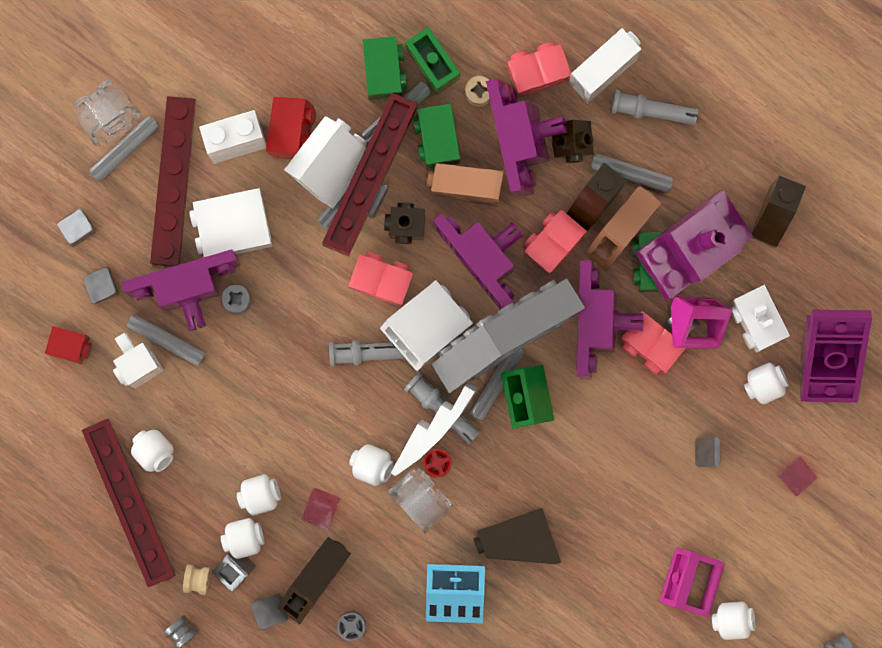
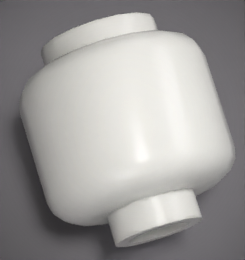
[744,362,789,404]
[131,430,174,472]
[350,444,394,486]
[237,474,281,515]
[221,518,265,559]
[712,601,756,640]

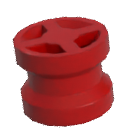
[423,449,452,478]

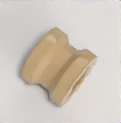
[465,76,490,107]
[183,564,211,596]

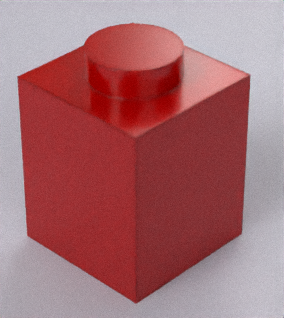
[45,326,92,364]

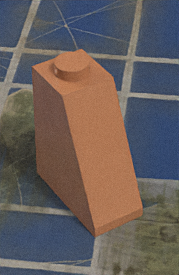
[426,163,504,207]
[585,185,661,271]

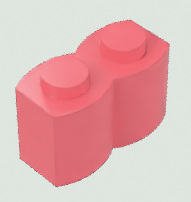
[507,42,571,97]
[523,209,587,276]
[348,252,413,307]
[620,311,686,375]

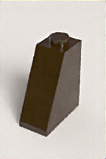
[566,163,626,232]
[752,176,806,247]
[473,508,561,564]
[277,537,351,624]

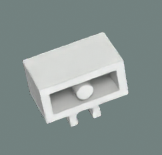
[731,285,790,353]
[113,333,164,389]

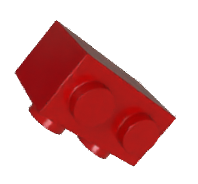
[265,97,316,160]

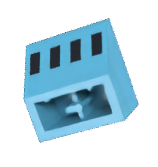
[426,564,485,623]

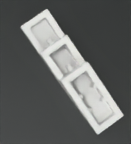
[391,382,479,476]

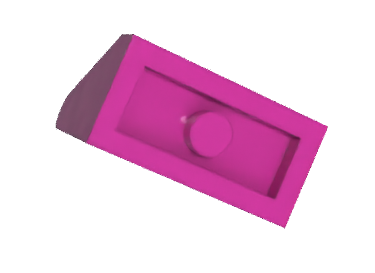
[671,296,733,349]
[659,548,725,618]

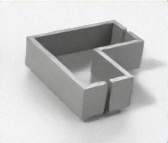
[432,279,585,393]

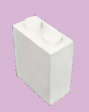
[569,28,641,104]
[199,110,267,164]
[284,116,368,209]
[189,188,273,257]
[380,280,473,371]

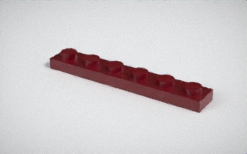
[322,93,418,257]
[150,96,196,266]
[82,419,176,588]

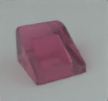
[777,456,817,497]
[302,488,340,530]

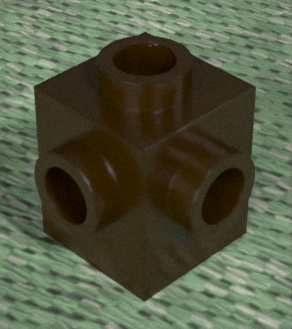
[552,120,594,163]
[384,203,425,244]

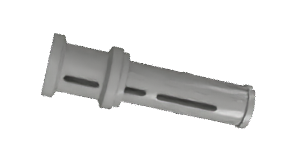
[611,89,698,126]
[329,340,406,367]
[403,371,481,445]

